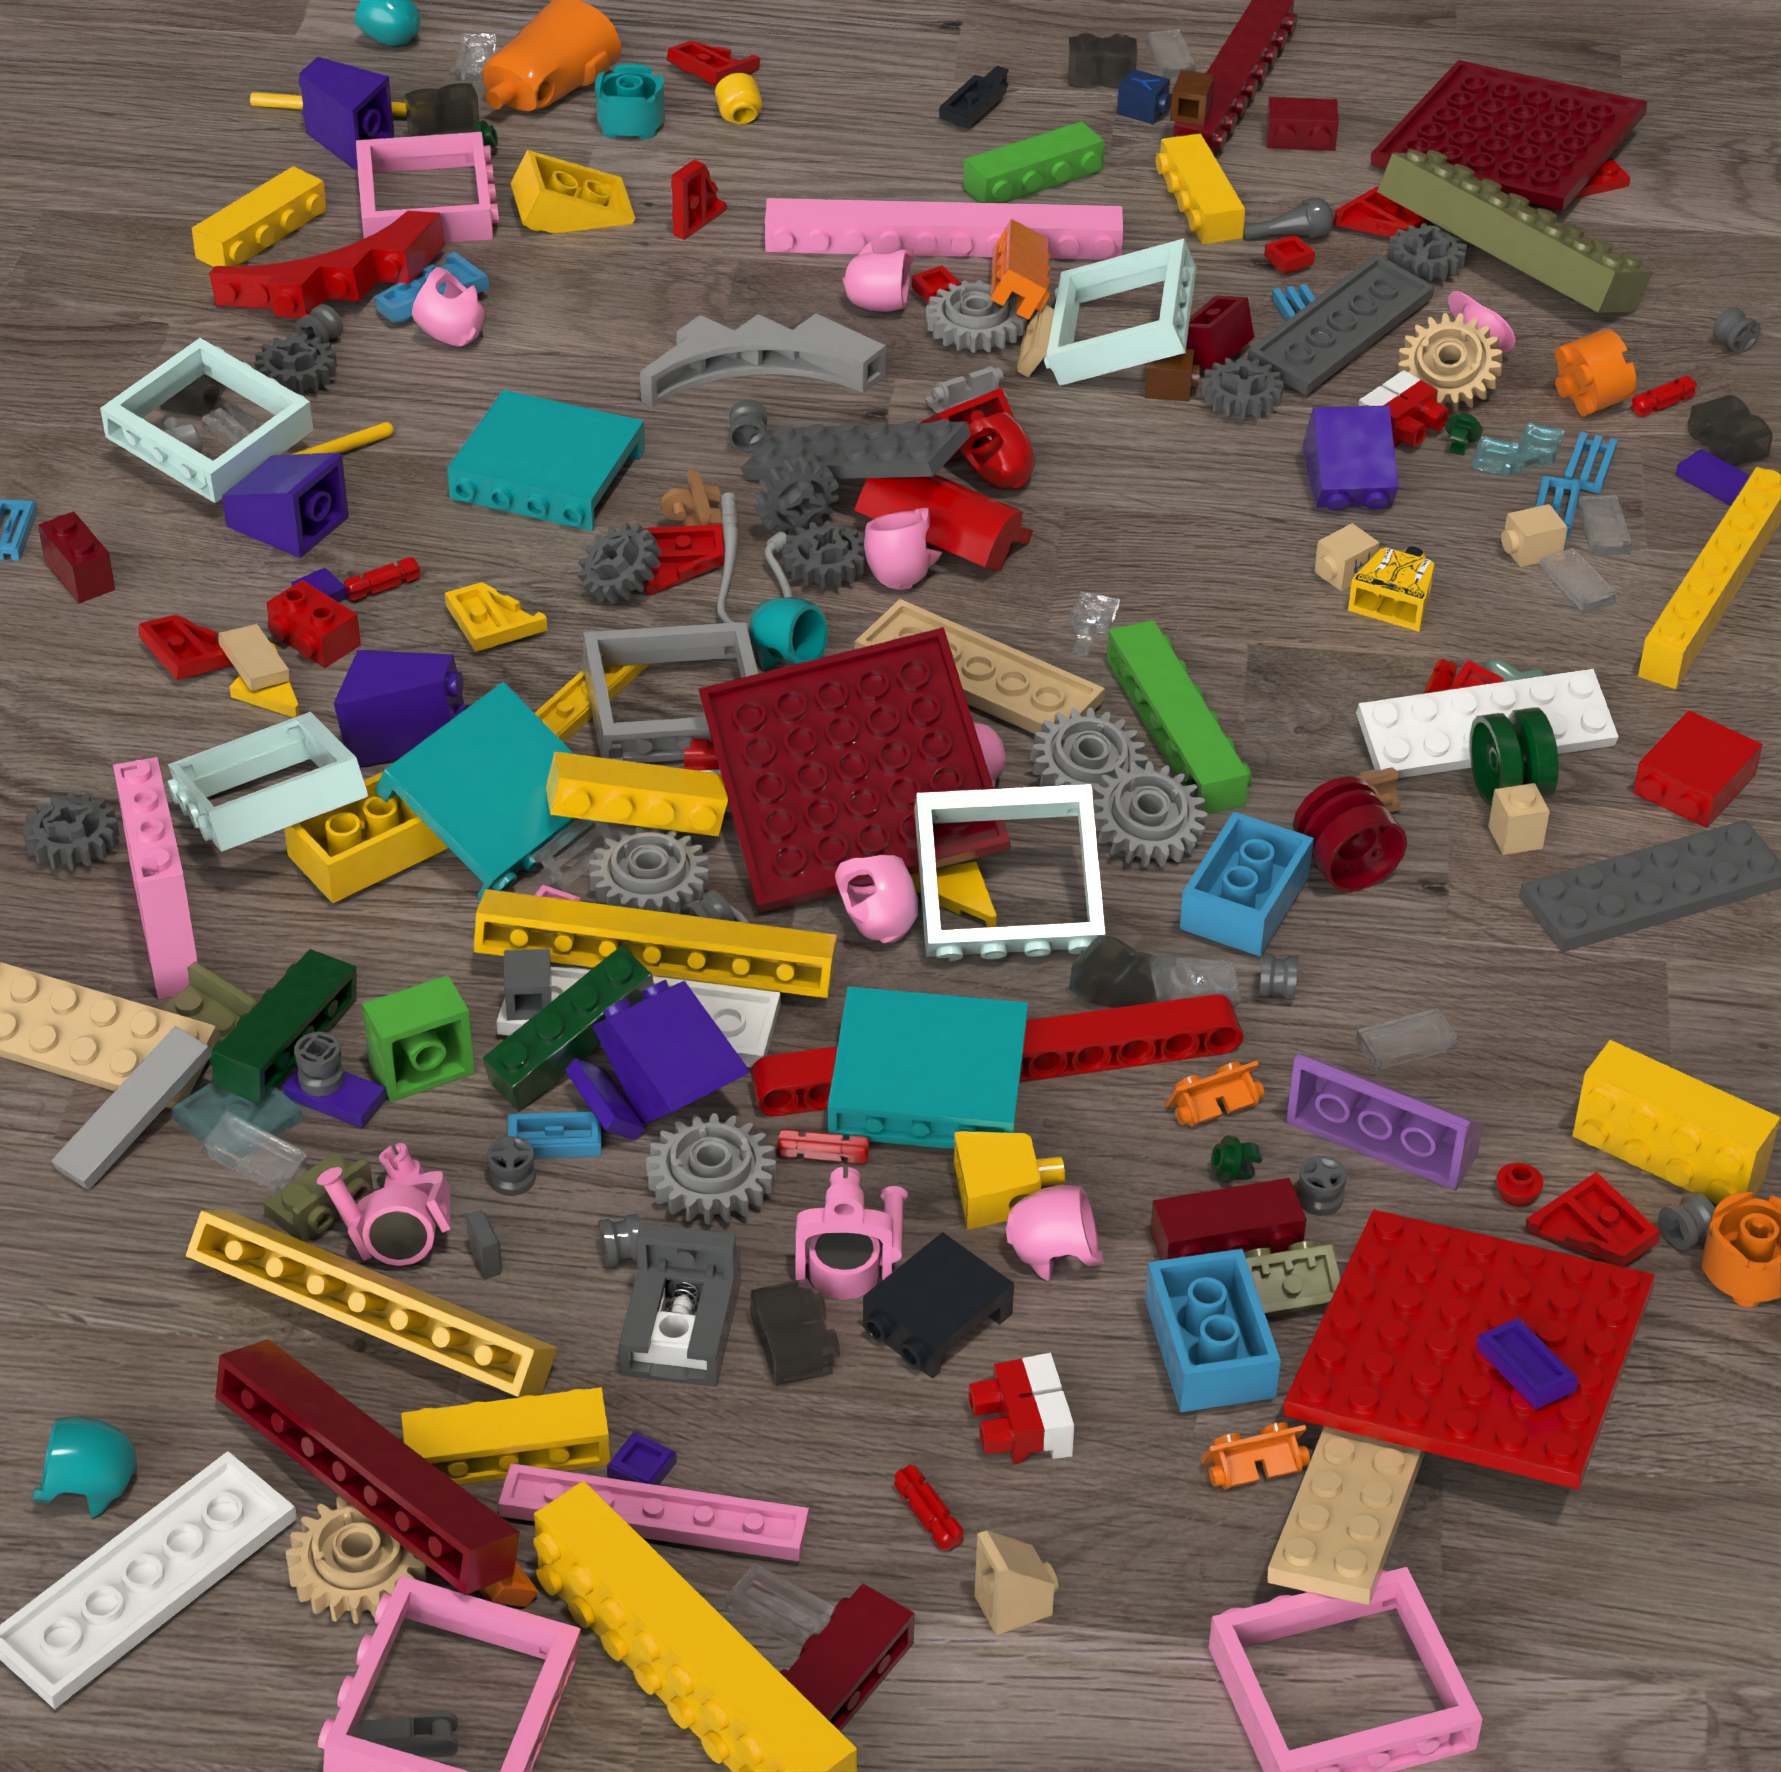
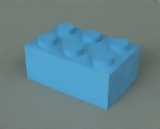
[1179,811,1314,957]
[1145,1249,1281,1412]

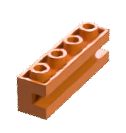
[990,219,1051,320]

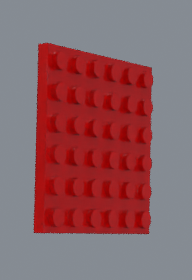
[1284,1209,1655,1490]

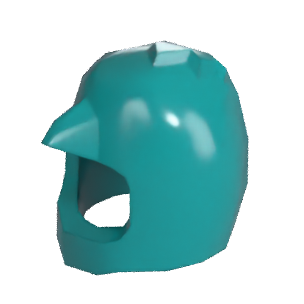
[354,0,421,46]
[748,597,828,671]
[31,1416,137,1519]

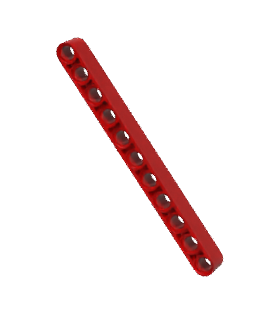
[750,994,1244,1116]

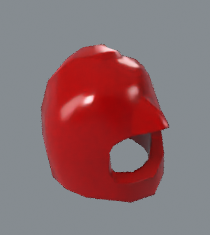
[959,412,1036,490]

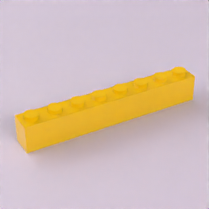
[1638,467,1781,690]
[474,889,837,998]
[186,1210,558,1397]

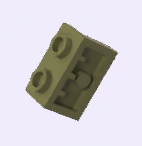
[159,962,258,1041]
[263,1152,374,1242]
[1244,1240,1341,1317]

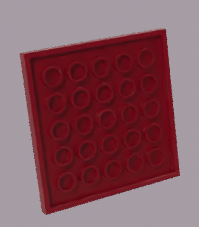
[1370,60,1647,211]
[698,627,1011,913]

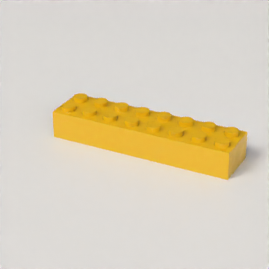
[533,1480,857,1772]

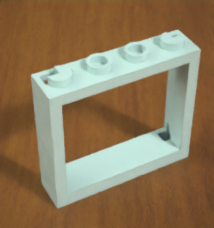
[1044,239,1196,386]
[100,338,314,503]
[167,712,368,852]
[914,784,1105,961]

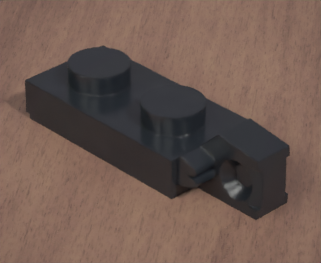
[939,66,1009,128]

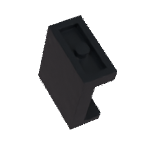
[863,1232,1014,1378]

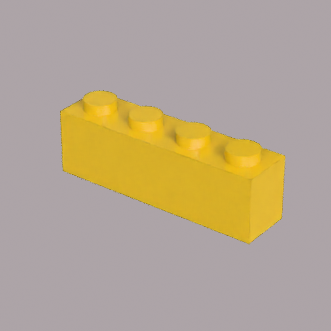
[1156,133,1245,245]
[192,166,327,267]
[546,751,728,837]
[401,1387,610,1485]

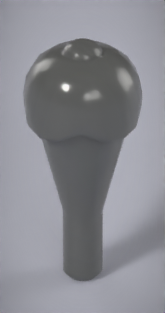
[1244,198,1336,240]

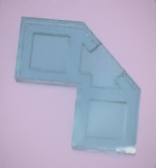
[1472,422,1564,476]

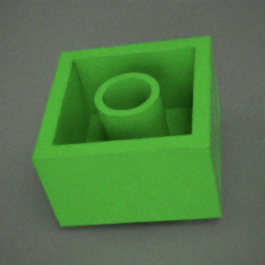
[362,975,475,1103]

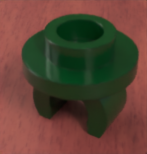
[476,120,498,154]
[1445,413,1483,456]
[1211,1135,1263,1183]

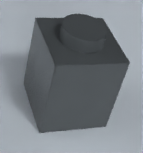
[504,948,552,1021]

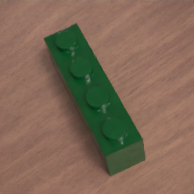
[483,945,654,1112]
[210,949,357,1104]

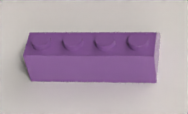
[1286,1054,1483,1191]

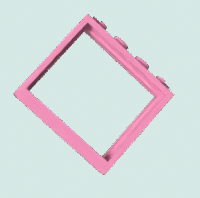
[356,132,499,243]
[113,757,198,999]
[1209,1567,1483,1772]
[318,1575,581,1772]

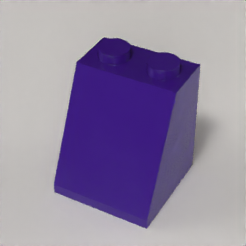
[299,57,395,170]
[1302,405,1399,511]
[222,452,349,558]
[334,650,469,767]
[592,979,749,1124]

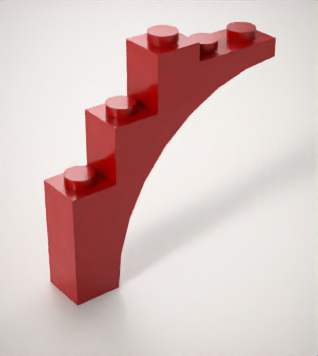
[209,211,446,318]

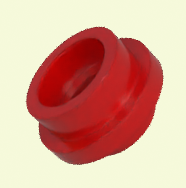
[1496,1163,1544,1206]

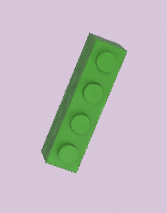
[963,121,1105,203]

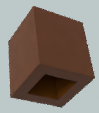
[1170,70,1215,126]
[1145,349,1200,402]

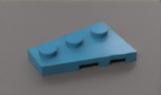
[374,251,490,323]

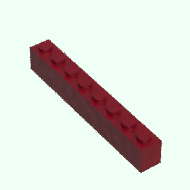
[1173,0,1298,157]
[215,1339,520,1595]

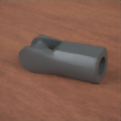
[360,1711,458,1757]

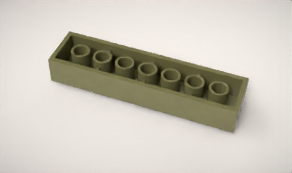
[1377,149,1652,313]

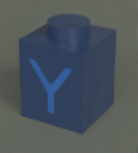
[1117,69,1172,125]

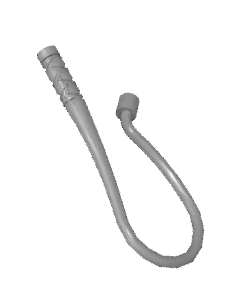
[717,492,792,629]

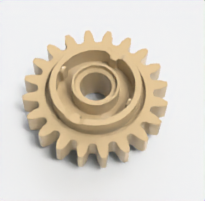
[1398,313,1503,412]
[286,1496,428,1624]

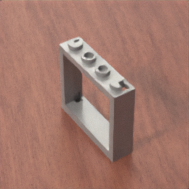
[582,622,758,763]

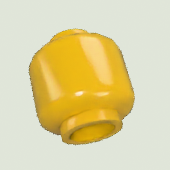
[715,73,763,125]

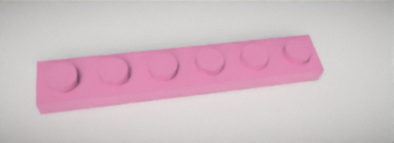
[498,1463,809,1561]

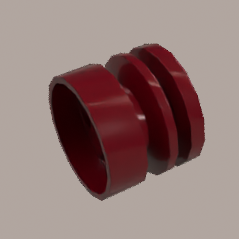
[1292,776,1407,892]

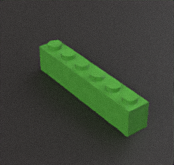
[1106,620,1252,814]

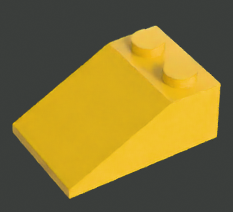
[510,150,636,234]

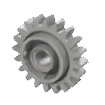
[926,280,1027,353]
[1030,708,1148,792]
[1092,761,1207,868]
[589,826,709,914]
[646,1113,776,1224]

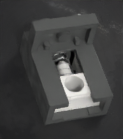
[619,1223,741,1387]

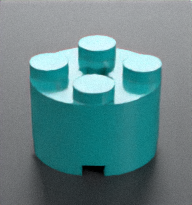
[595,64,665,139]

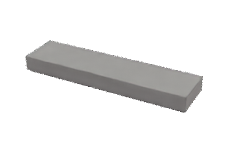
[51,1026,212,1191]

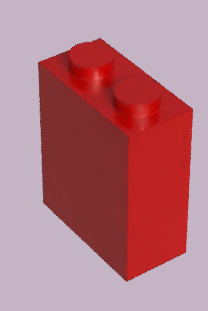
[1633,710,1763,828]

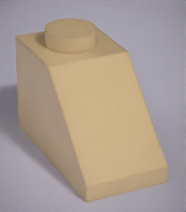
[974,1530,1059,1636]

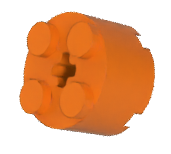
[1555,329,1636,417]
[1700,1192,1781,1307]

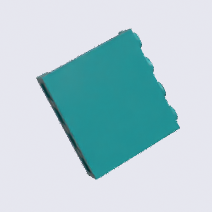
[447,389,645,531]
[374,682,594,900]
[828,987,1028,1149]

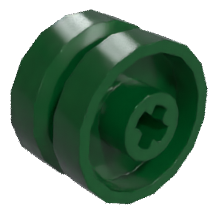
[1469,707,1559,806]

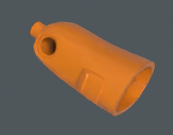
[482,0,622,111]

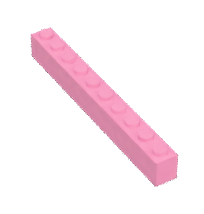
[765,198,1123,260]

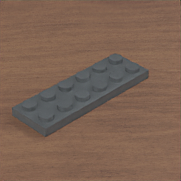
[1247,254,1435,395]
[741,419,971,481]
[1519,820,1781,953]

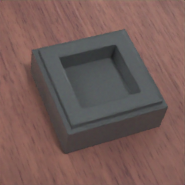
[466,1210,502,1279]

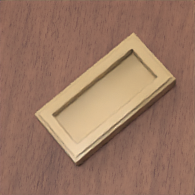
[1017,304,1054,377]
[219,624,289,691]

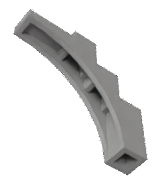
[640,313,886,408]

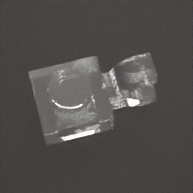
[1069,591,1120,657]

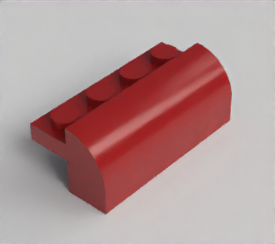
[854,474,1034,571]

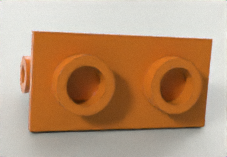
[1165,1061,1265,1127]
[1200,1422,1310,1490]

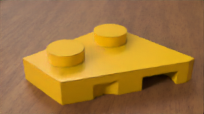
[445,582,548,652]

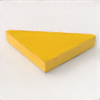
[229,643,300,718]
[911,862,997,928]

